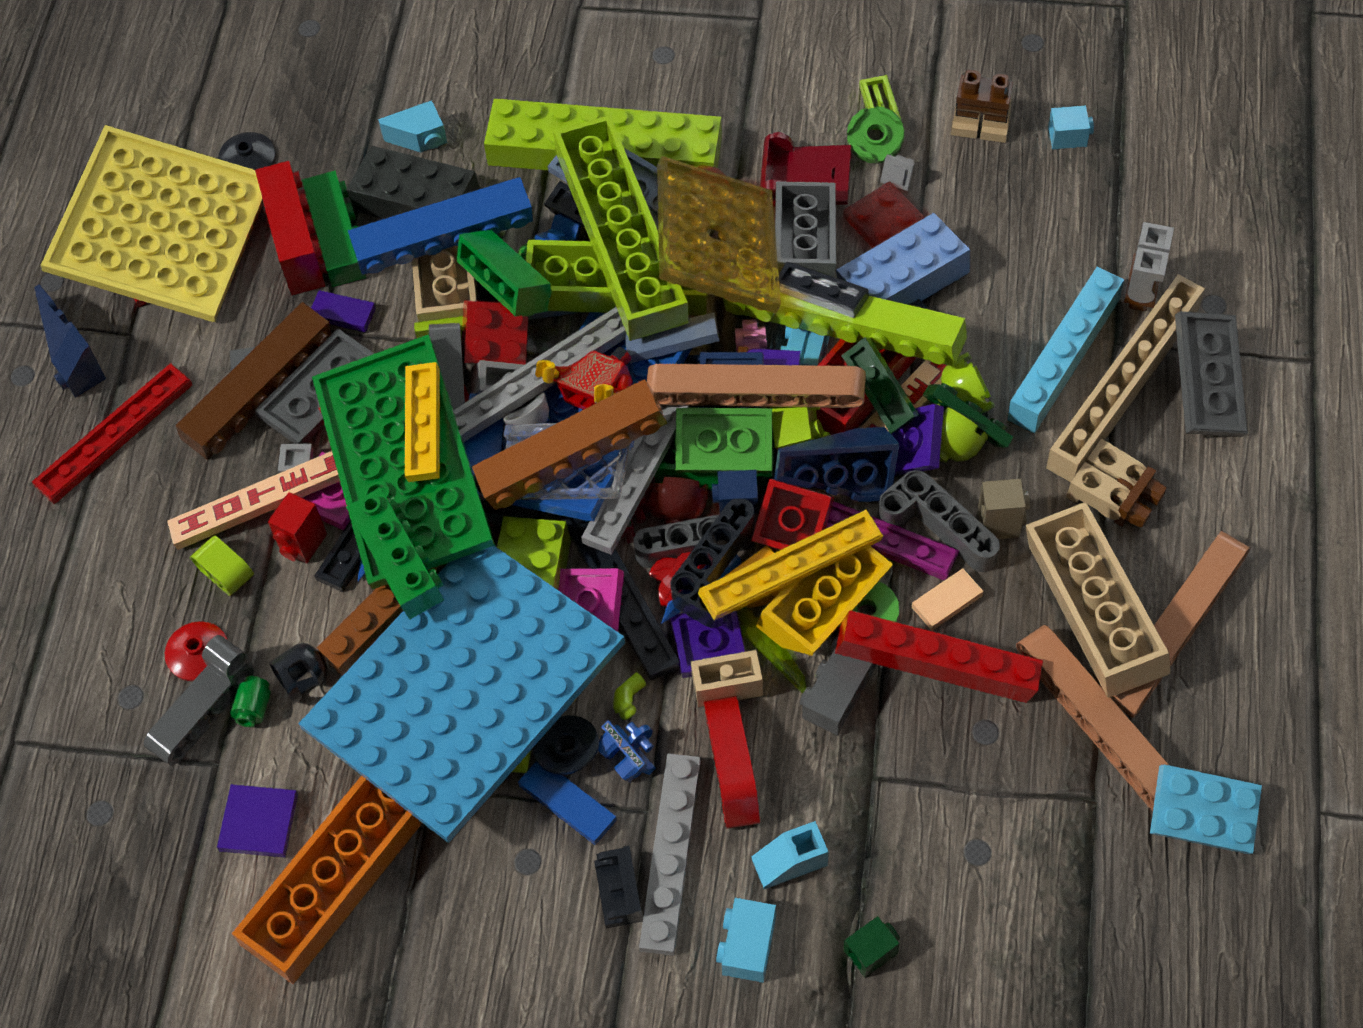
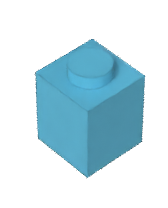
[1048,105,1094,149]

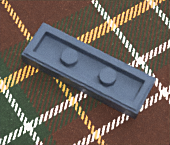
[625,312,720,363]

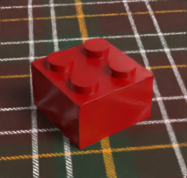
[461,300,528,365]
[751,479,835,550]

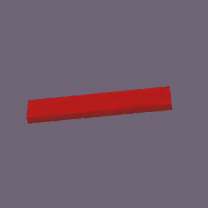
[32,363,193,505]

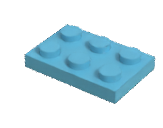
[1150,764,1262,854]

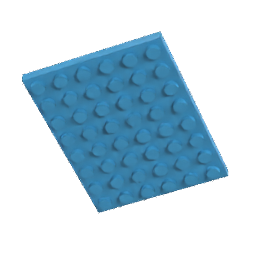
[298,546,625,843]

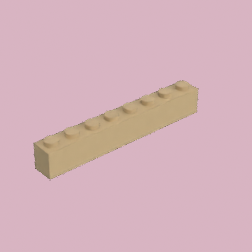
[1046,274,1205,482]

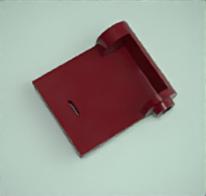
[759,132,852,207]

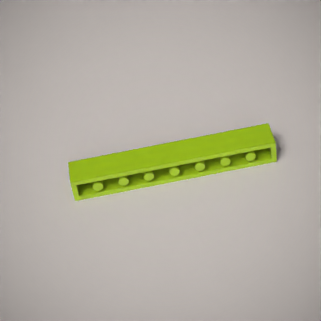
[721,265,967,366]

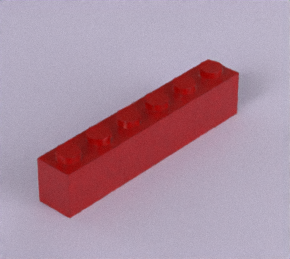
[835,610,1043,703]

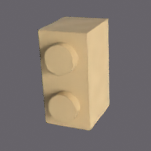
[691,650,763,707]

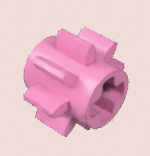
[735,319,767,351]

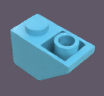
[751,821,829,889]

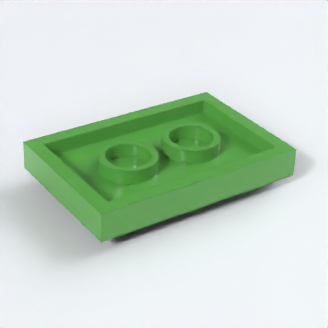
[675,408,772,474]

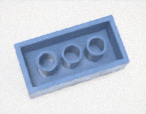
[836,213,970,305]

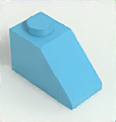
[378,100,447,152]

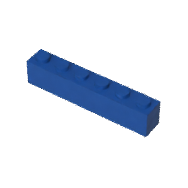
[348,177,533,275]

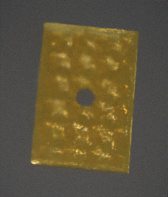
[657,156,781,313]

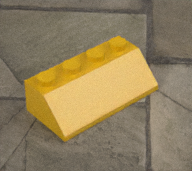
[756,546,893,656]

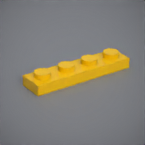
[405,362,440,482]

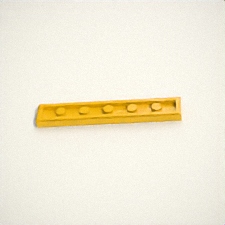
[698,509,883,621]

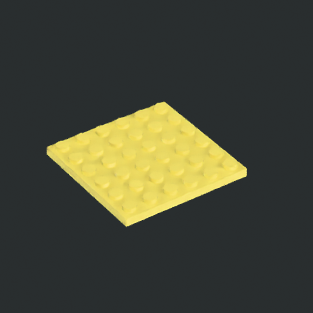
[41,125,263,323]

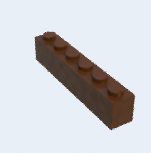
[175,302,332,460]

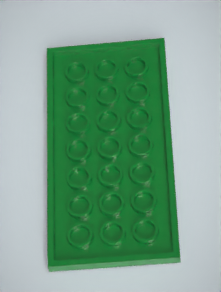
[312,334,495,590]

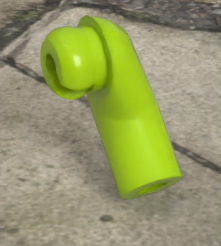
[613,672,646,720]

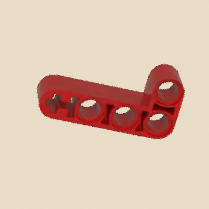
[704,696,760,829]

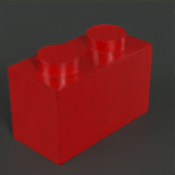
[268,492,327,564]

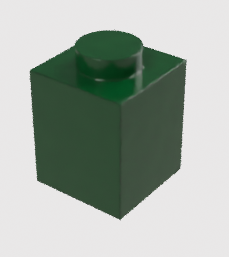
[843,916,900,978]

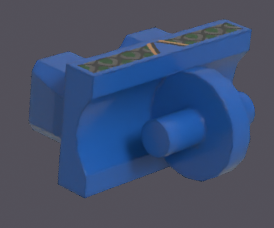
[598,720,656,782]

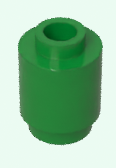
[230,676,271,727]

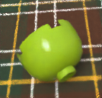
[941,352,995,414]
[937,404,988,463]

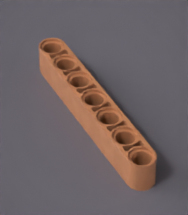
[647,364,866,408]
[1110,531,1251,718]
[1016,625,1169,812]

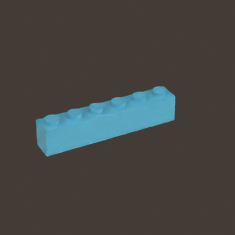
[1007,267,1124,434]

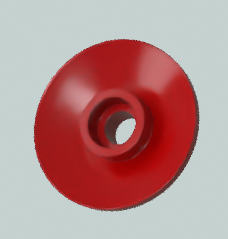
[164,621,228,682]

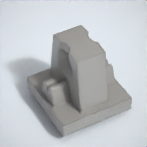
[880,154,915,191]

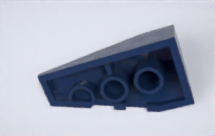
[34,284,106,398]
[774,427,899,502]

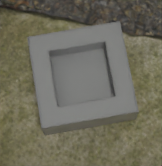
[278,444,314,473]

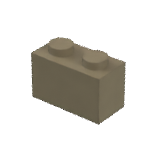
[977,479,1030,539]

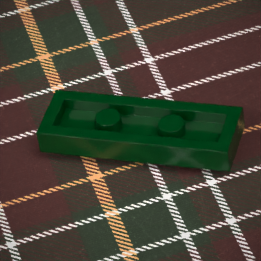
[841,337,920,434]
[922,383,1014,448]

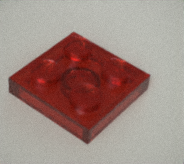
[843,181,925,248]

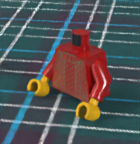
[535,347,633,410]

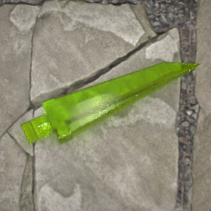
[737,607,806,693]

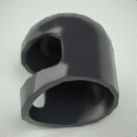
[269,643,328,704]

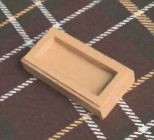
[912,568,983,631]

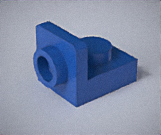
[534,214,581,241]

